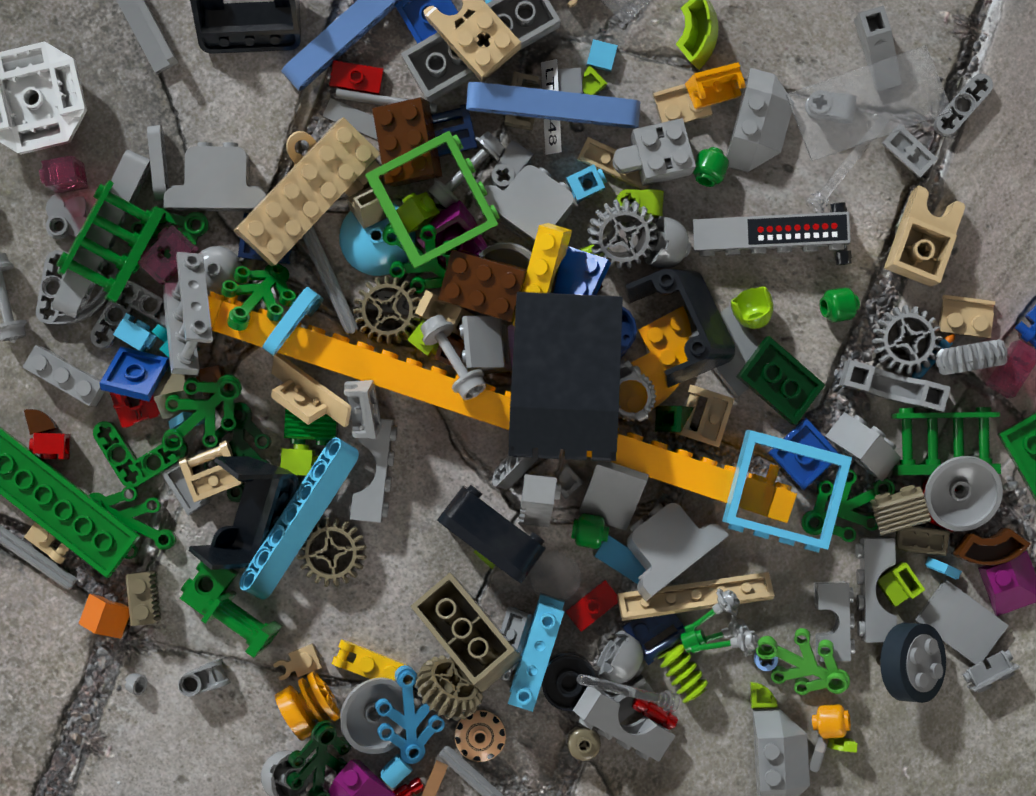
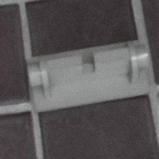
[962,650,1020,693]

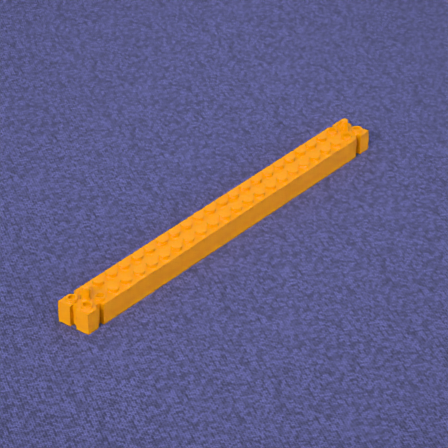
[208,291,797,523]

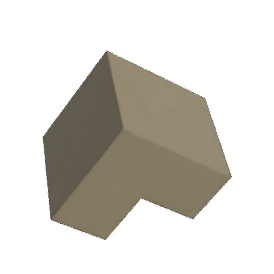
[347,187,389,229]
[153,371,194,419]

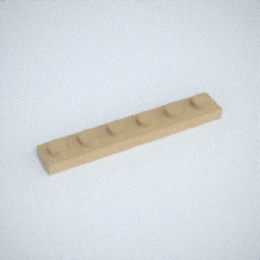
[617,572,775,621]

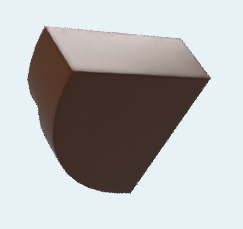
[24,409,57,435]

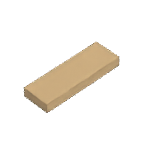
[577,137,649,190]

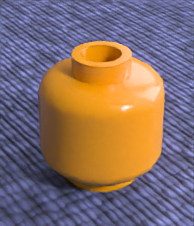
[812,704,851,739]

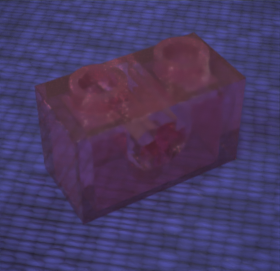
[39,156,88,194]
[138,225,199,285]
[985,340,1036,398]

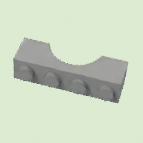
[839,360,951,412]
[350,419,398,523]
[856,537,897,643]
[573,684,675,762]

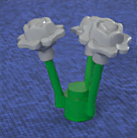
[681,588,759,657]

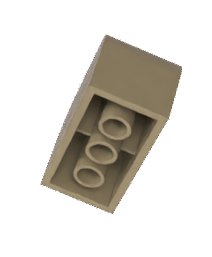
[410,572,522,692]

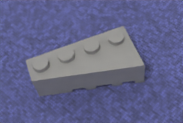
[518,473,561,527]

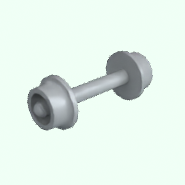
[428,131,505,209]
[0,253,27,343]
[420,315,486,400]

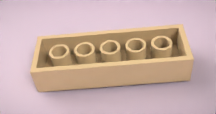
[233,117,380,266]

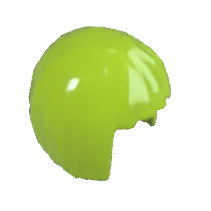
[731,286,774,329]

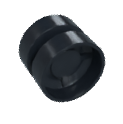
[542,651,597,711]

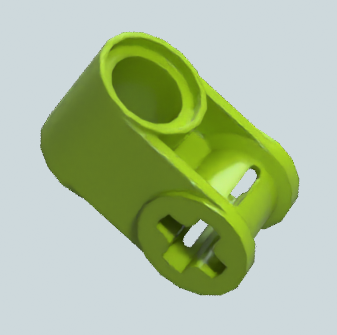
[614,189,664,218]

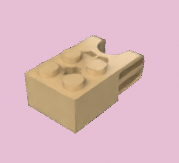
[423,0,521,82]
[884,185,965,287]

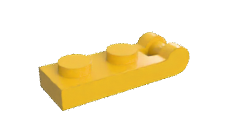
[331,639,407,681]

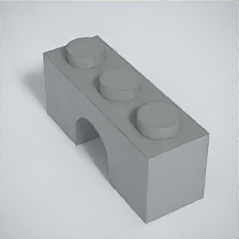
[23,345,105,407]
[814,581,855,662]

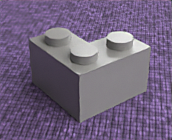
[825,412,901,481]

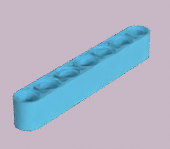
[239,437,359,600]

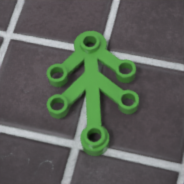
[756,628,850,695]

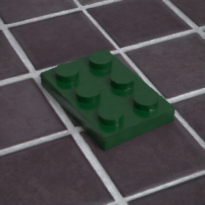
[736,336,825,425]

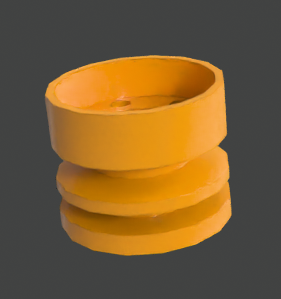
[275,671,340,741]

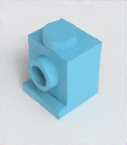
[566,165,607,204]
[113,313,157,352]

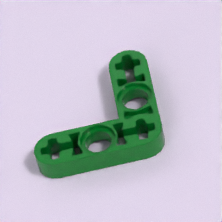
[93,421,189,487]

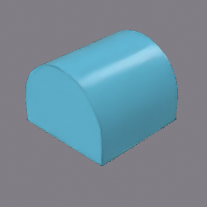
[380,754,413,789]

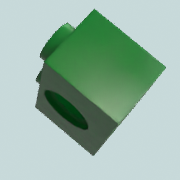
[180,561,238,616]

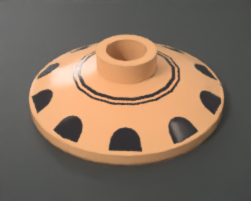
[455,710,506,762]

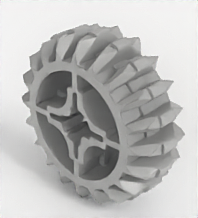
[587,199,657,269]
[872,305,942,375]
[936,339,1008,375]

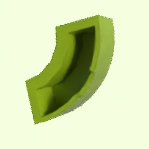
[676,0,719,70]

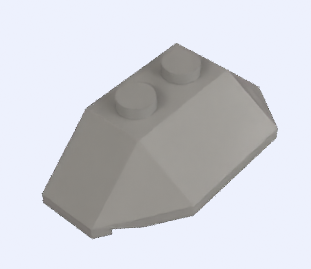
[726,68,794,173]
[752,708,810,796]

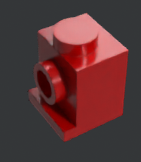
[29,433,71,459]

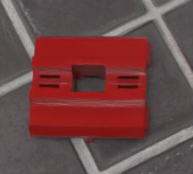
[110,392,160,428]

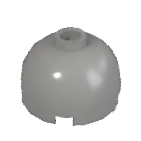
[644,216,691,269]
[199,246,243,295]
[596,630,644,684]
[261,750,314,796]

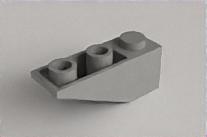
[854,5,901,92]

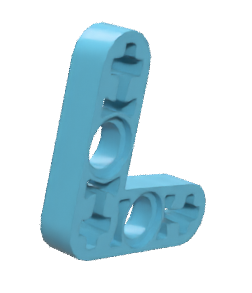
[262,287,324,356]

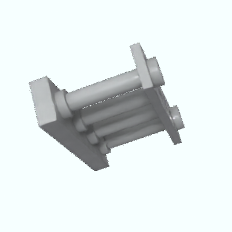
[162,252,213,375]

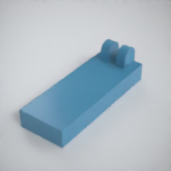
[594,535,646,584]

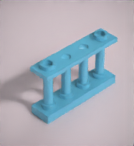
[508,593,565,712]

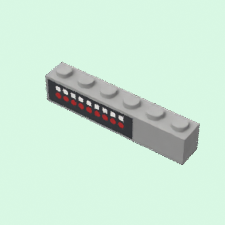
[693,212,850,257]

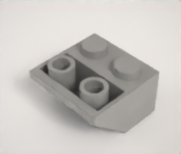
[460,316,512,375]

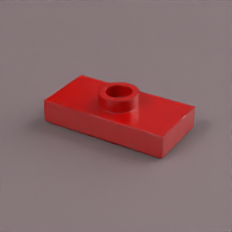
[329,60,384,95]
[565,580,618,632]

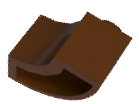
[951,528,1031,565]

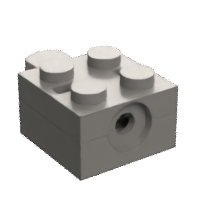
[612,118,696,186]

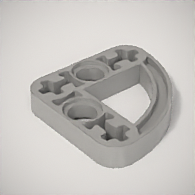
[36,250,118,325]

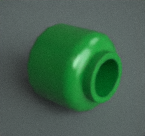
[693,147,729,187]
[819,287,860,322]
[571,513,609,549]

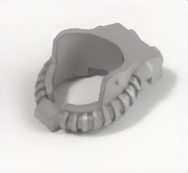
[619,359,656,422]

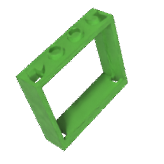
[365,131,500,269]

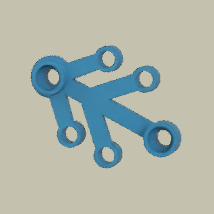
[375,665,445,764]

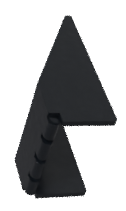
[508,292,623,462]

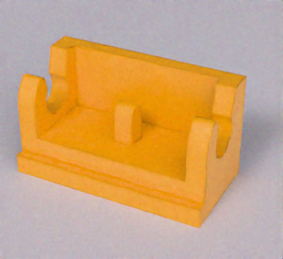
[685,62,746,109]

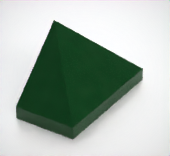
[655,406,695,432]

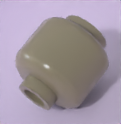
[567,725,601,761]

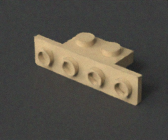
[271,353,351,427]

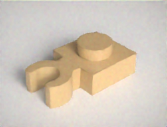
[345,161,383,197]
[273,643,323,680]

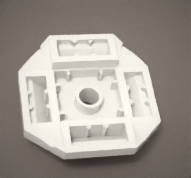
[0,41,87,155]

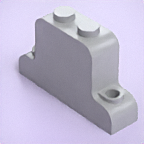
[163,142,267,212]
[474,165,573,246]
[627,503,729,601]

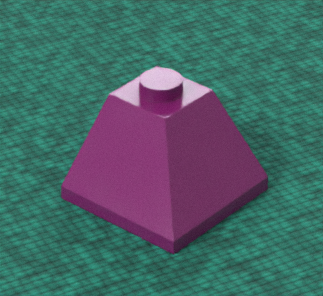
[417,200,487,268]
[978,551,1036,616]
[328,759,396,796]

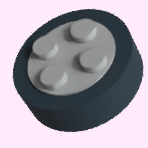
[876,623,946,703]

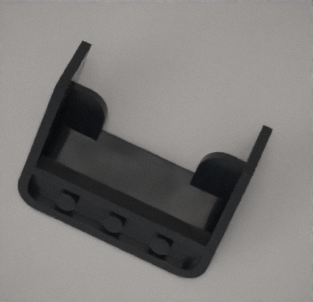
[190,0,301,54]
[625,269,735,388]
[188,456,298,570]
[437,485,546,583]

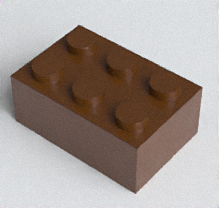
[372,97,443,187]
[438,249,527,322]

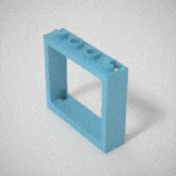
[722,430,852,553]

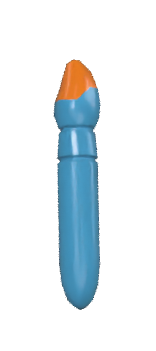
[911,333,955,379]

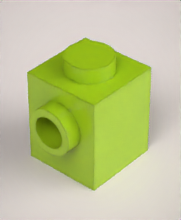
[396,192,440,234]
[407,320,439,357]
[280,444,319,476]

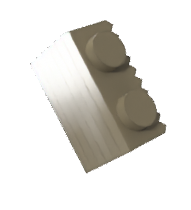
[870,485,931,535]
[125,570,161,626]

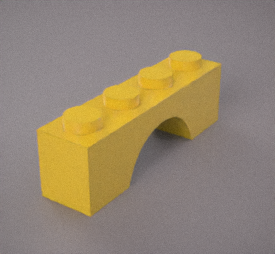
[513,223,572,326]

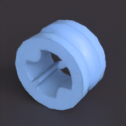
[754,652,778,671]

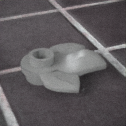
[46,194,87,239]

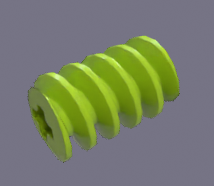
[658,644,708,703]

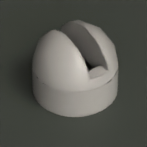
[125,673,147,695]

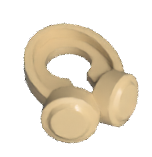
[286,131,317,166]

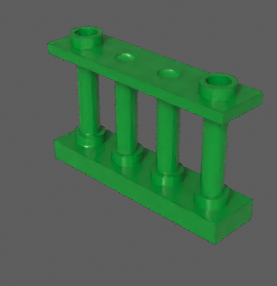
[56,180,165,303]
[891,407,1001,475]
[201,591,283,658]

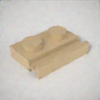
[653,84,713,124]
[938,295,995,339]

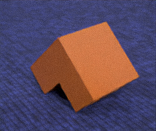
[79,593,130,639]

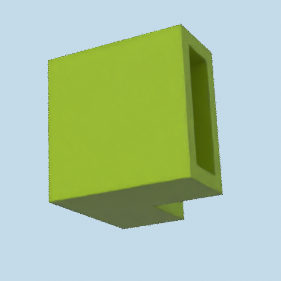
[877,561,925,607]

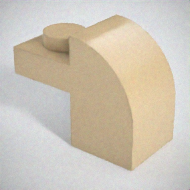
[415,290,475,337]

